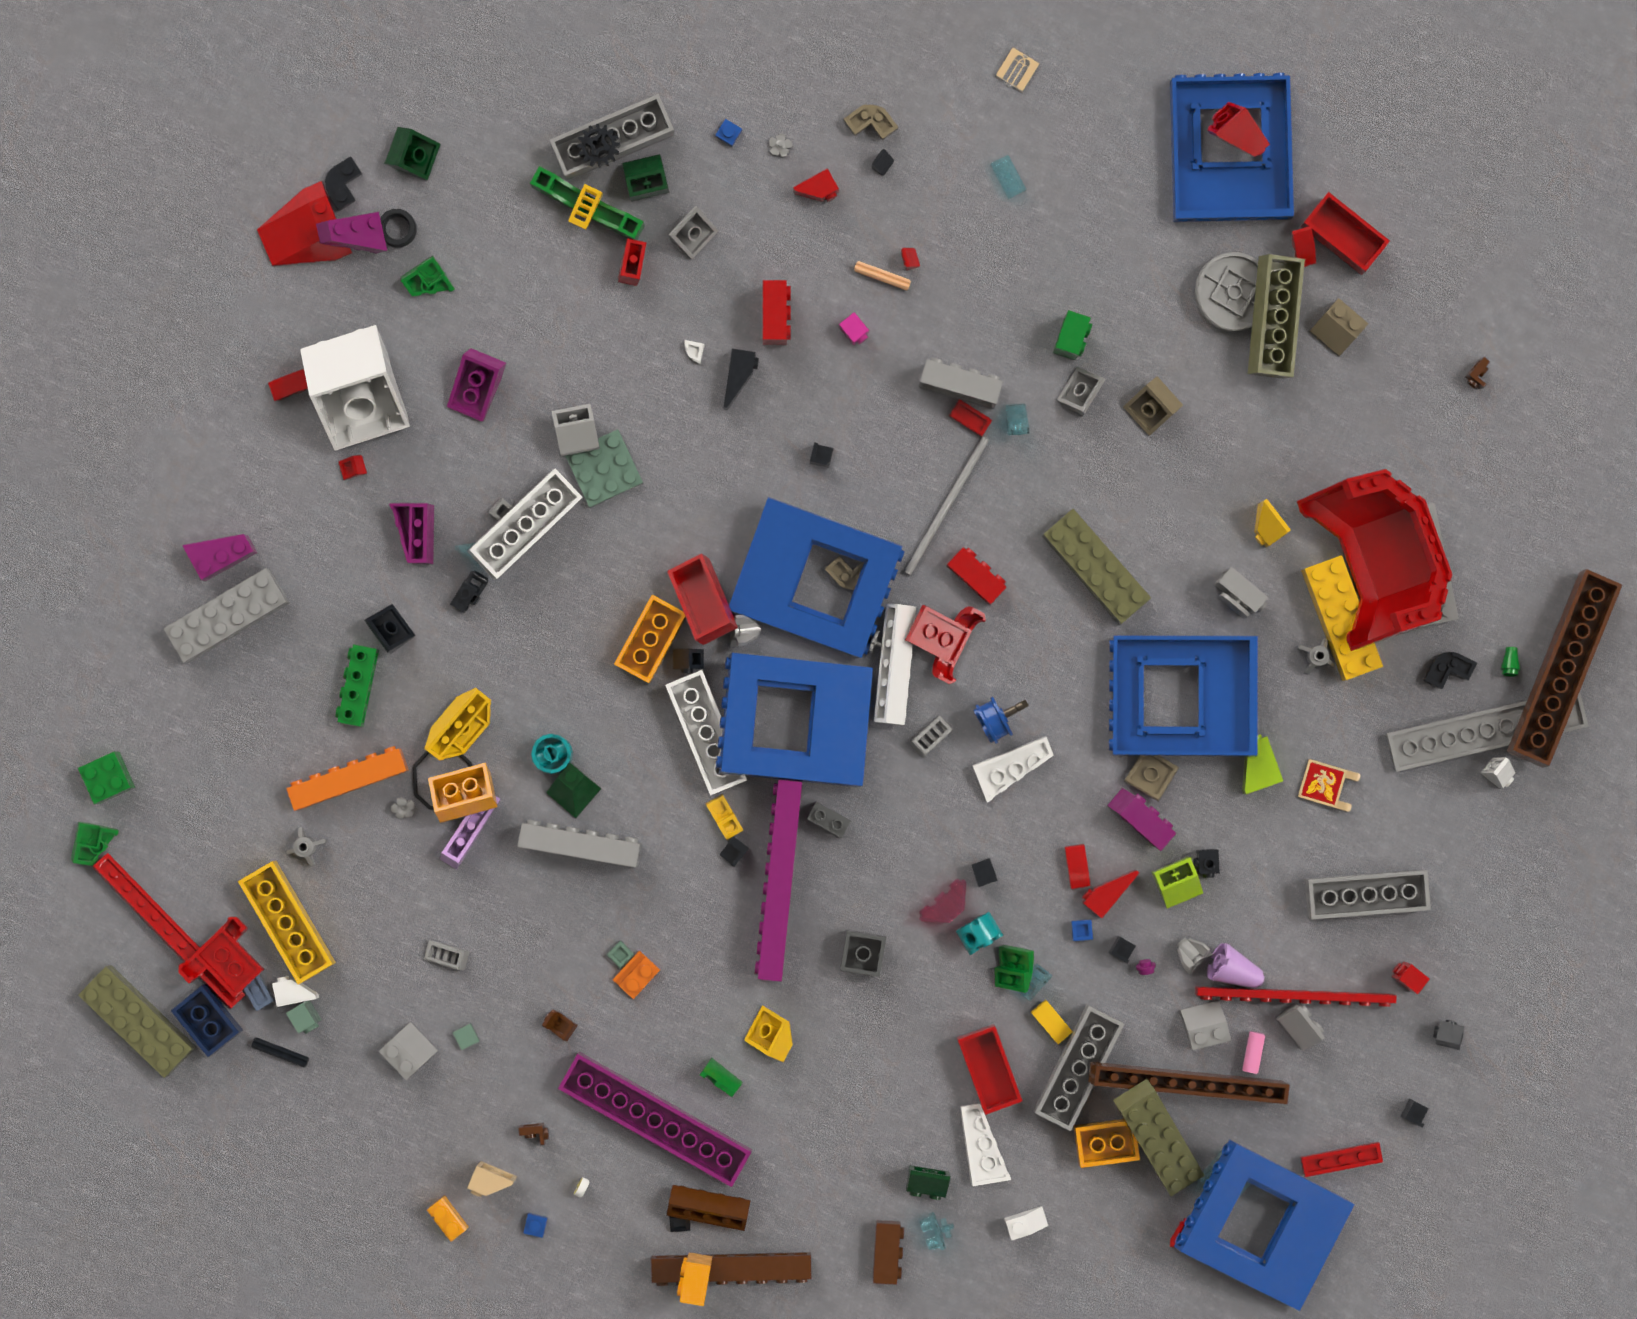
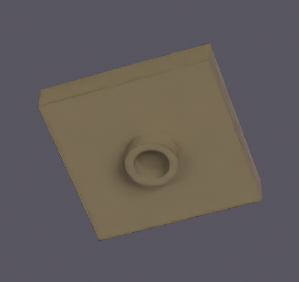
[1124,756,1179,802]

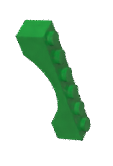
[530,166,645,240]

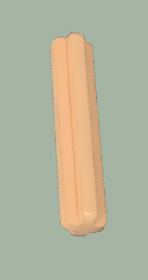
[854,261,911,290]

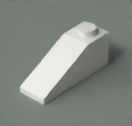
[1481,757,1515,788]

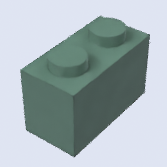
[286,1000,322,1034]

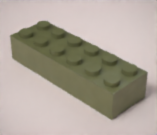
[1248,254,1305,379]
[1042,509,1151,625]
[78,965,196,1078]
[1113,1079,1205,1196]

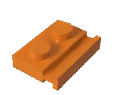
[613,950,661,999]

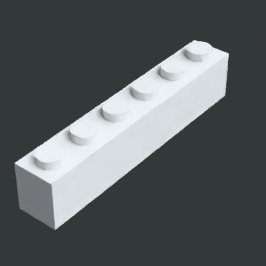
[874,604,917,725]

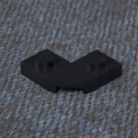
[325,156,362,211]
[1423,652,1477,689]

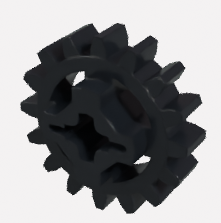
[577,124,621,168]

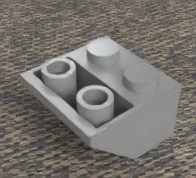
[552,404,600,457]
[1276,1004,1325,1051]

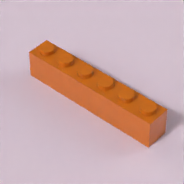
[286,746,409,811]

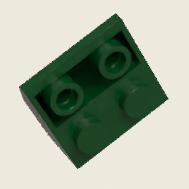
[622,154,669,202]

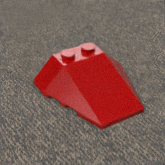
[257,181,352,266]

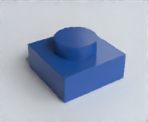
[715,119,742,147]
[1071,919,1093,941]
[523,1213,548,1238]

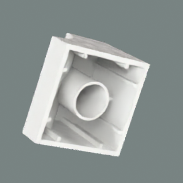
[300,325,410,451]

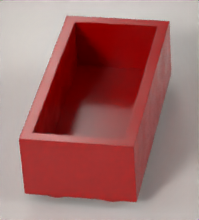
[1300,192,1390,275]
[667,553,738,645]
[957,1024,1022,1115]

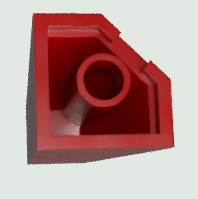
[1207,102,1270,157]

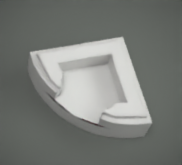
[685,340,704,364]

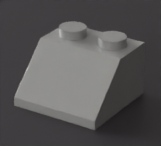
[1180,1000,1231,1050]
[379,1022,438,1080]

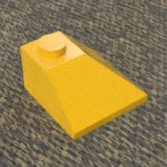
[1254,499,1291,547]
[744,1005,793,1062]

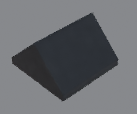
[364,604,416,654]

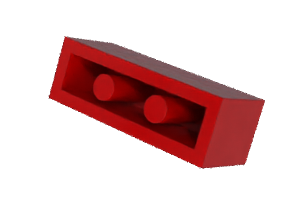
[946,547,1006,605]

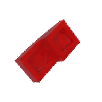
[1292,226,1316,267]
[268,369,308,401]
[1065,844,1091,889]

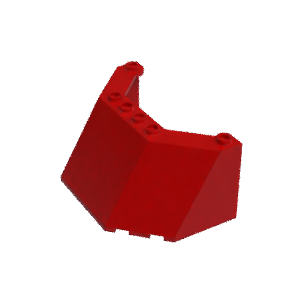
[1297,469,1452,651]

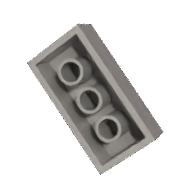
[919,358,1003,409]

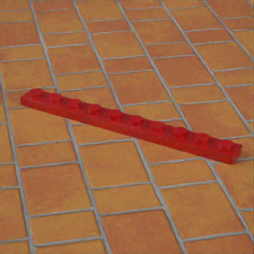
[93,853,245,1010]
[1195,986,1397,1007]

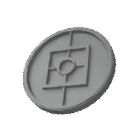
[1195,252,1258,332]

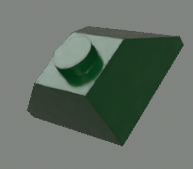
[546,763,602,818]

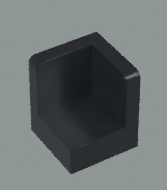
[810,442,834,468]
[720,836,749,867]
[972,858,998,887]
[1108,936,1136,964]
[1401,1099,1429,1128]

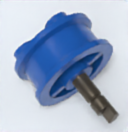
[973,696,1029,744]

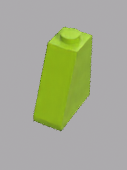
[1242,734,1283,794]

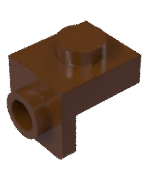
[542,1009,578,1042]

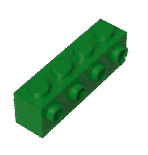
[335,644,379,727]

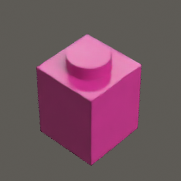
[839,312,869,345]

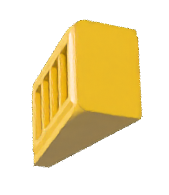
[568,184,603,230]

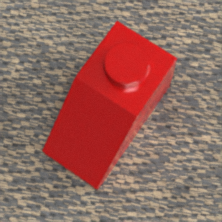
[793,168,839,202]
[618,238,647,286]

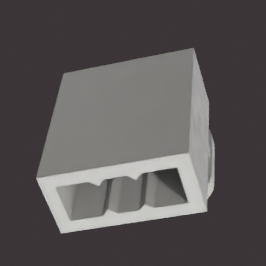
[1214,567,1268,619]

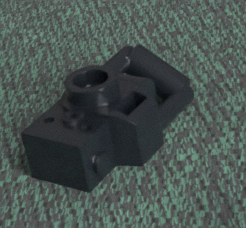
[450,570,488,613]

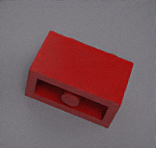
[1392,962,1430,994]

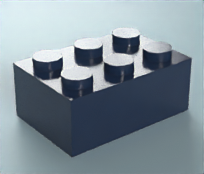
[171,984,243,1057]

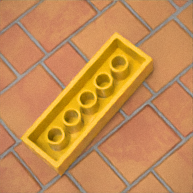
[1301,555,1383,681]
[238,861,336,985]

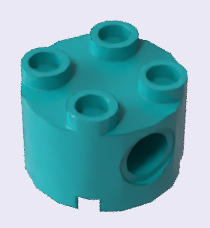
[531,734,573,774]
[956,912,1003,955]

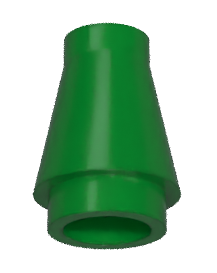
[1500,647,1520,677]

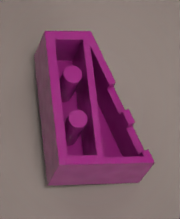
[316,212,387,254]
[389,503,434,564]
[182,534,257,581]
[1107,788,1176,851]

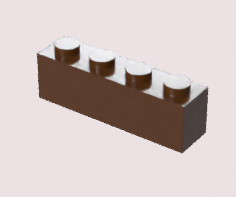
[666,1185,751,1231]

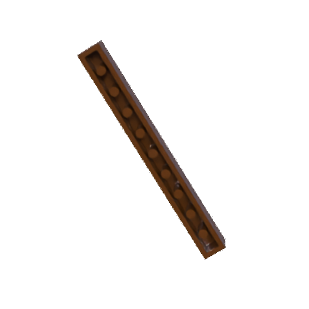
[1088,1062,1290,1104]

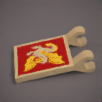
[1298,759,1360,812]

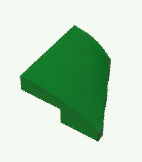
[400,255,455,296]
[71,822,119,866]
[700,1058,743,1097]

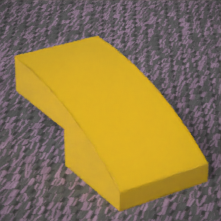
[706,794,743,840]
[1031,999,1073,1044]

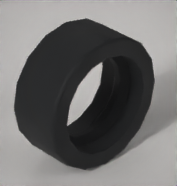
[380,209,417,248]

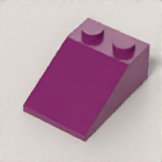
[447,348,506,422]

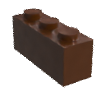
[873,1220,904,1285]

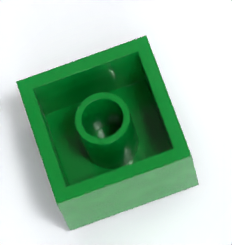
[1053,310,1093,360]
[78,751,136,804]

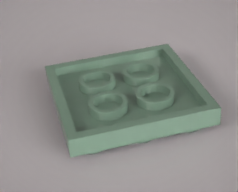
[566,429,643,508]

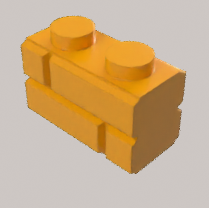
[427,1195,469,1242]

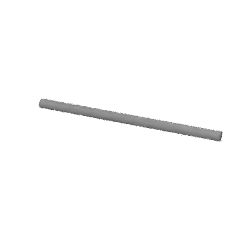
[904,436,989,576]

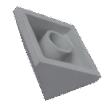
[669,206,718,259]
[1057,367,1106,416]

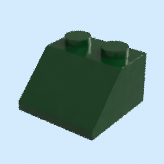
[384,127,441,180]
[906,1165,951,1200]

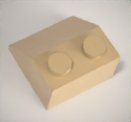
[467,1161,517,1197]

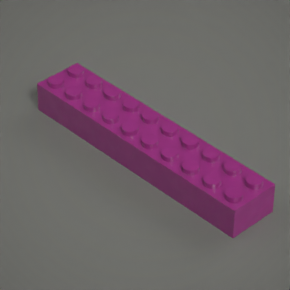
[754,780,802,982]
[558,1052,752,1187]

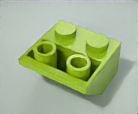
[1151,857,1203,909]

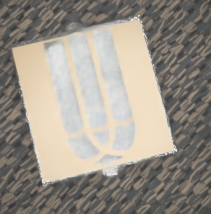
[995,47,1040,93]

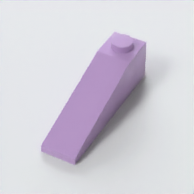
[440,797,500,870]

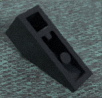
[724,349,759,410]

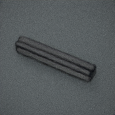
[251,1038,309,1067]

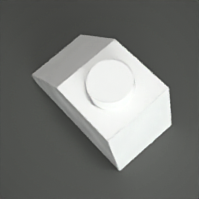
[272,976,319,1007]
[1004,1206,1048,1240]

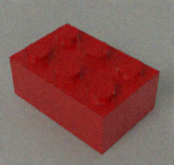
[763,280,791,345]

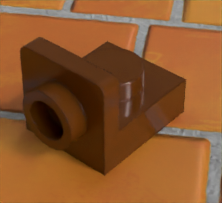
[1465,357,1490,389]
[519,1123,549,1145]

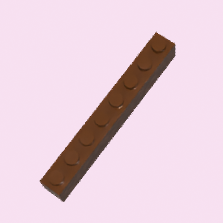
[651,1252,812,1286]

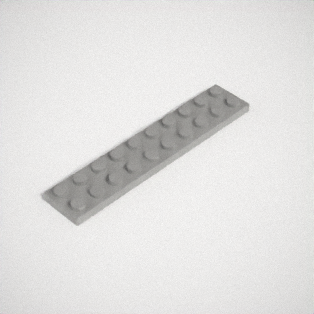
[1386,692,1589,772]

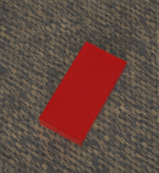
[949,399,992,437]

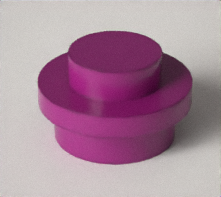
[1136,959,1156,975]

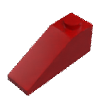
[1082,870,1140,918]

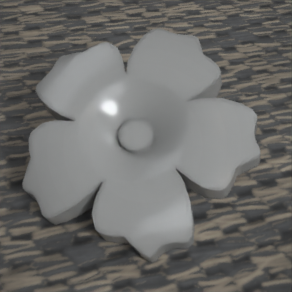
[769,133,792,157]
[869,631,882,654]
[390,797,414,819]

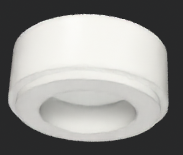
[574,1177,589,1198]

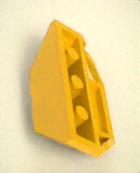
[424,688,491,761]

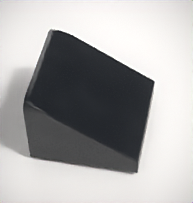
[872,149,894,176]
[669,1216,690,1232]

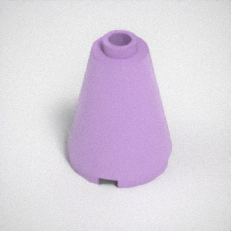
[1207,943,1265,988]

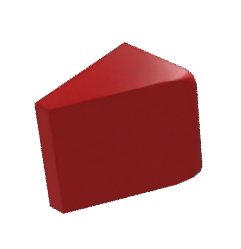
[901,248,920,270]
[338,455,367,480]

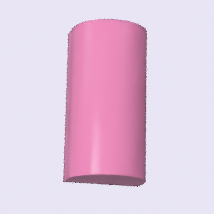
[1242,1031,1265,1074]

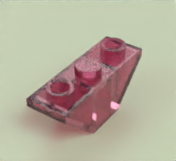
[918,878,966,923]

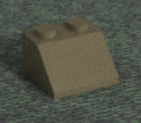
[1310,298,1369,356]
[1123,376,1183,436]

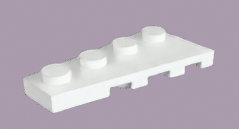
[972,736,1053,803]
[960,1103,1011,1186]

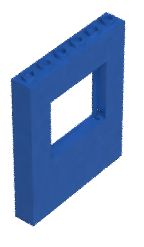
[1170,73,1294,222]
[729,497,905,658]
[1109,636,1258,757]
[716,653,873,787]
[1174,1139,1355,1311]

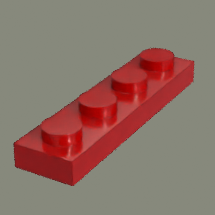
[1300,1142,1383,1177]

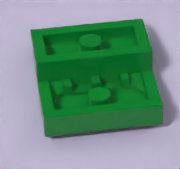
[994,945,1034,993]

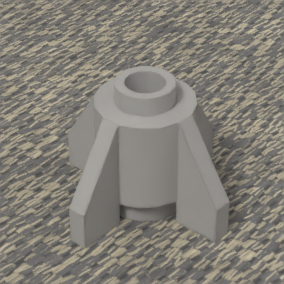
[729,615,761,647]
[1298,638,1335,675]
[287,827,327,866]
[1177,938,1213,975]

